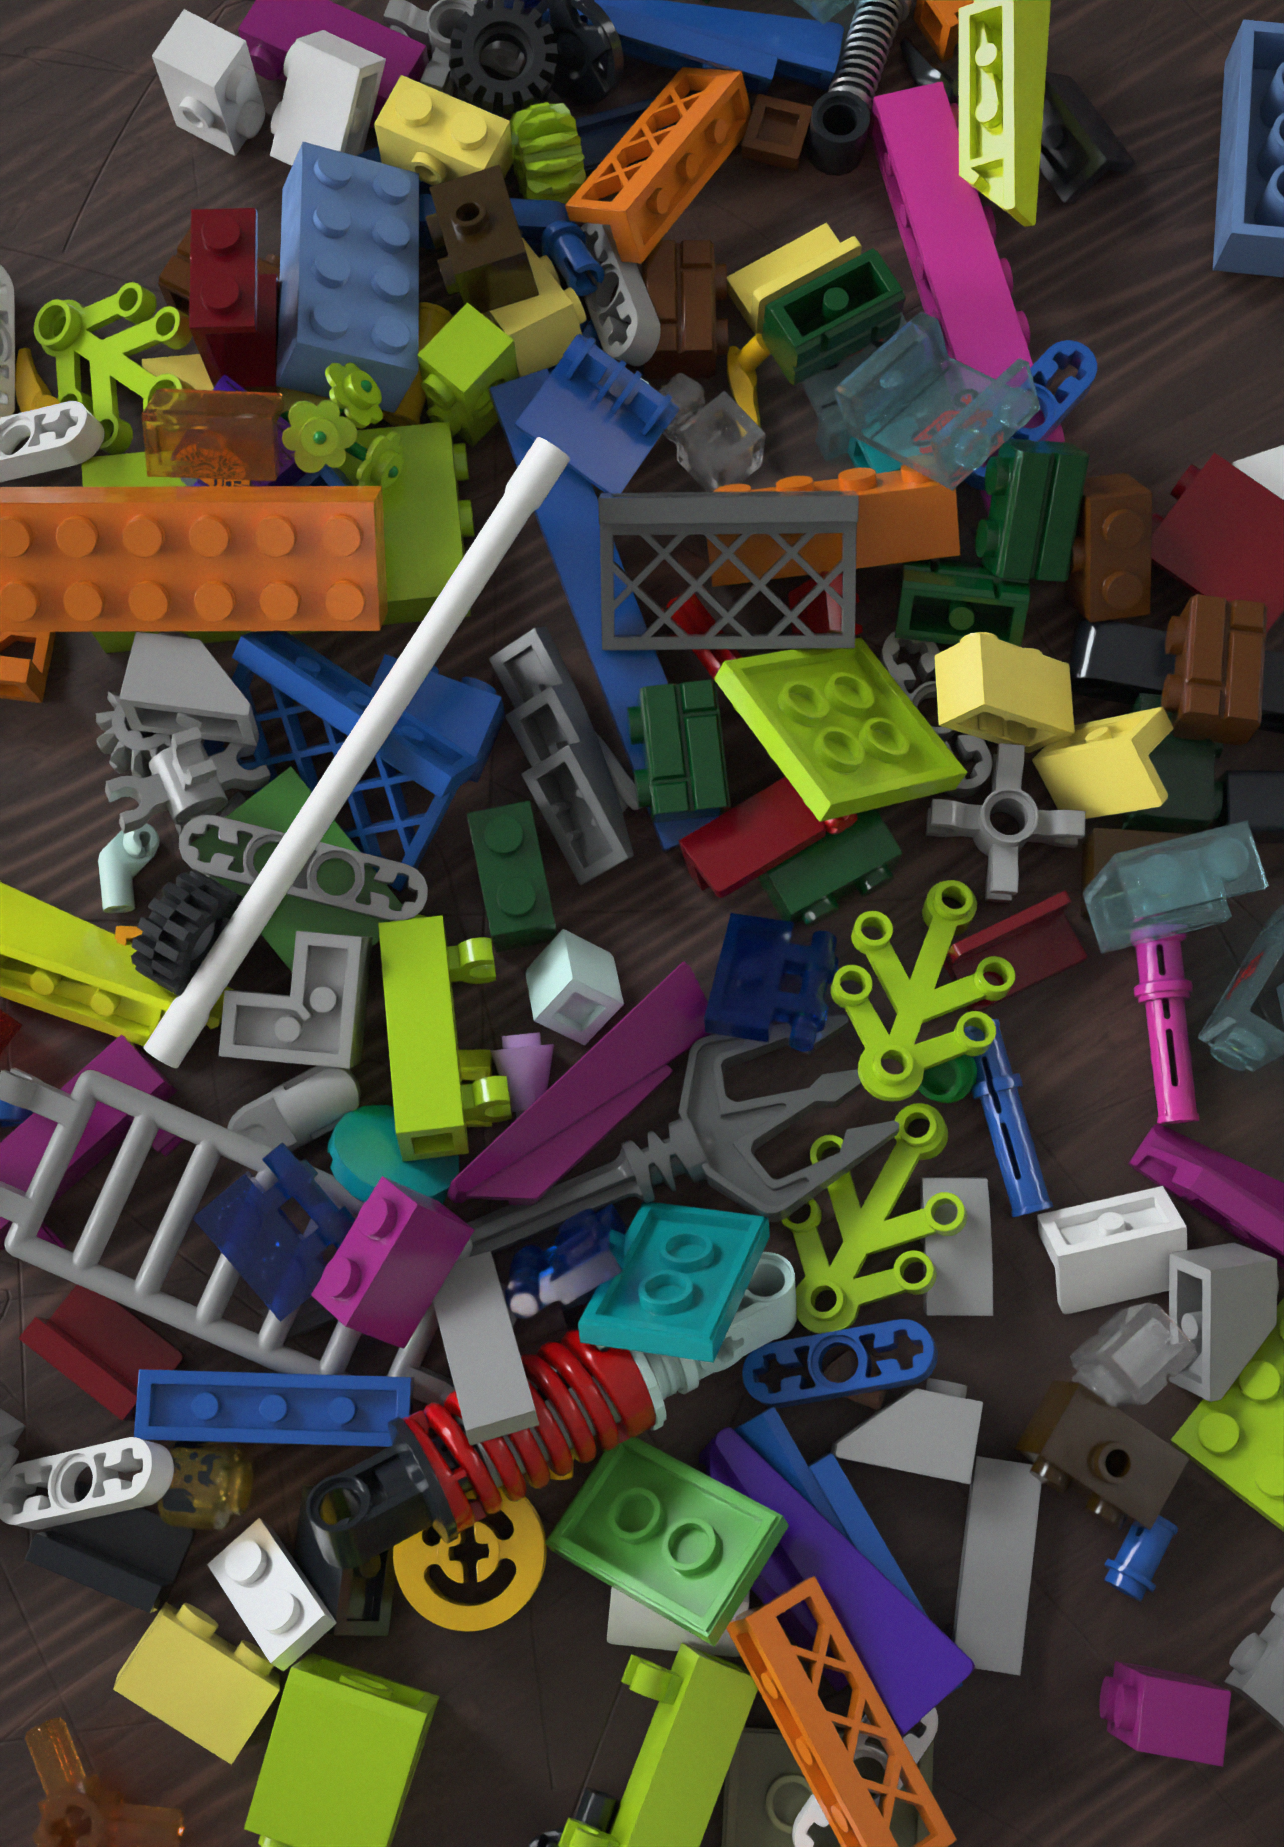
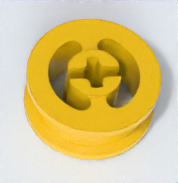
[393,1487,547,1631]

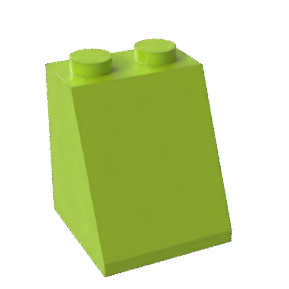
[244,1653,440,1847]

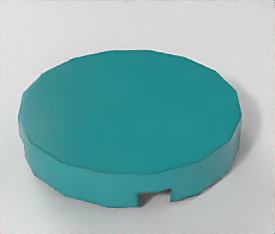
[328,1105,459,1204]

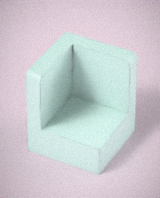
[526,929,624,1045]

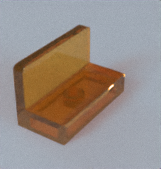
[141,389,284,481]

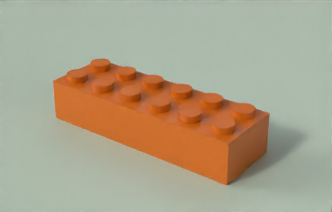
[0,486,388,632]

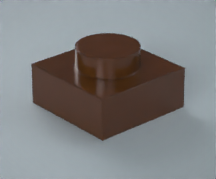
[741,94,813,171]

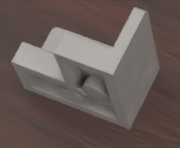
[219,931,373,1069]

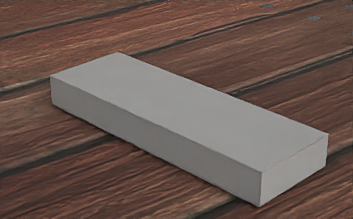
[433,1251,539,1445]
[952,1456,1042,1676]

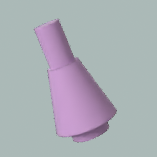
[490,1032,554,1119]

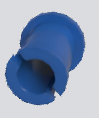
[540,220,605,296]
[1104,1515,1179,1602]

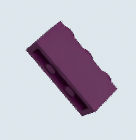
[238,0,429,128]

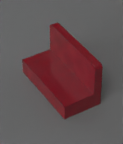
[679,776,826,898]
[944,890,1087,1012]
[18,1284,185,1421]

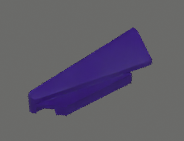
[699,1427,975,1737]

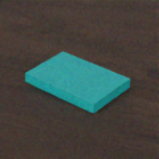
[578,1201,770,1363]

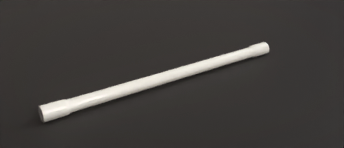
[143,437,570,1068]

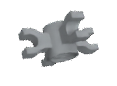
[383,0,526,96]
[105,726,271,836]
[925,743,1086,903]

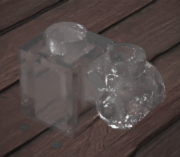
[659,373,766,492]

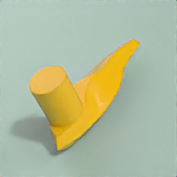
[727,333,771,450]
[15,347,60,413]

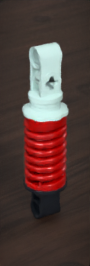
[306,1252,797,1569]

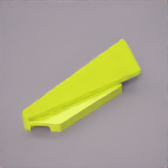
[959,0,1051,227]
[0,882,234,1046]

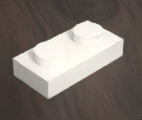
[207,1518,337,1672]

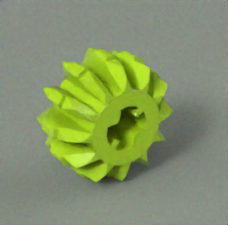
[510,102,586,204]

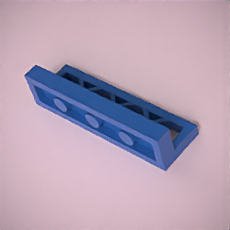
[134,1369,414,1447]

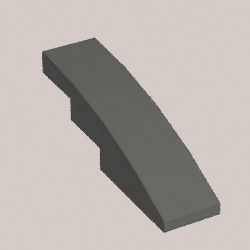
[489,626,634,886]

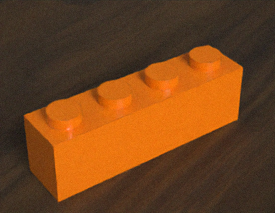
[706,459,960,587]

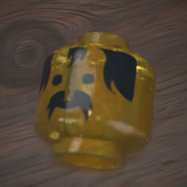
[157,1441,253,1531]

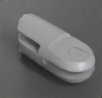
[227,1066,361,1155]

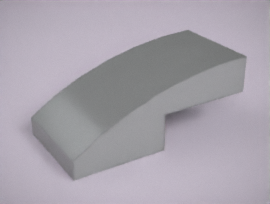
[920,1177,993,1316]

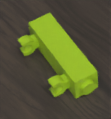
[378,914,512,1162]
[558,1643,758,1847]

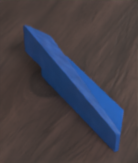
[577,0,844,95]
[733,1407,963,1694]

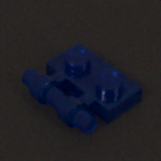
[704,913,839,1052]
[192,1142,356,1322]
[505,1204,626,1319]

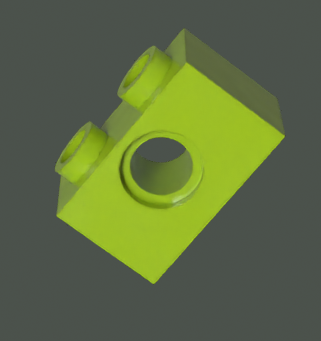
[417,303,518,447]

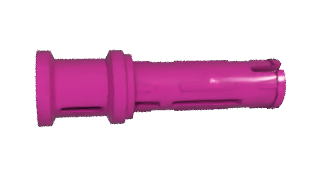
[1127,926,1200,1124]

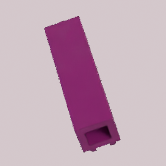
[0,1034,185,1251]

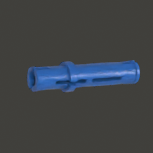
[964,1019,1053,1218]

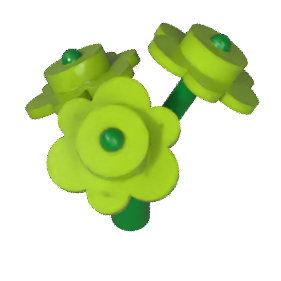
[280,362,404,489]

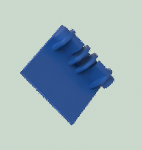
[514,333,680,493]

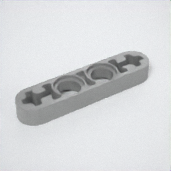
[179,815,428,921]

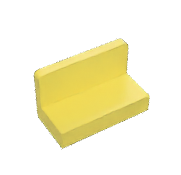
[727,222,862,335]
[1032,707,1174,819]

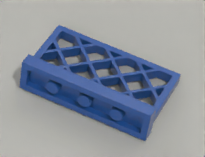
[203,631,479,892]

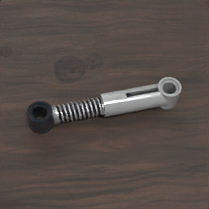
[807,0,913,176]

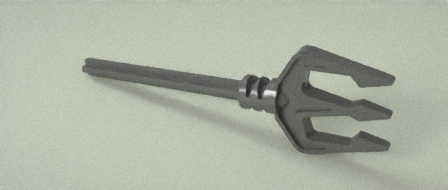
[261,1014,899,1343]

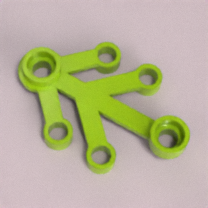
[34,282,201,455]
[830,880,1015,1101]
[781,1103,967,1334]

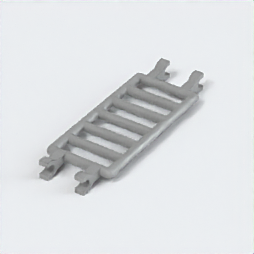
[0,1067,525,1406]

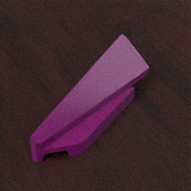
[447,961,719,1206]
[1127,1124,1284,1270]

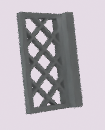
[598,490,859,650]

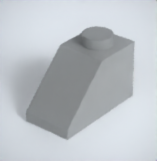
[119,631,259,746]
[1169,1242,1279,1402]
[830,1378,983,1484]

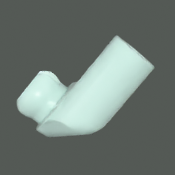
[98,823,160,913]

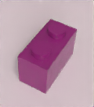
[311,1176,475,1349]
[1099,1661,1231,1767]

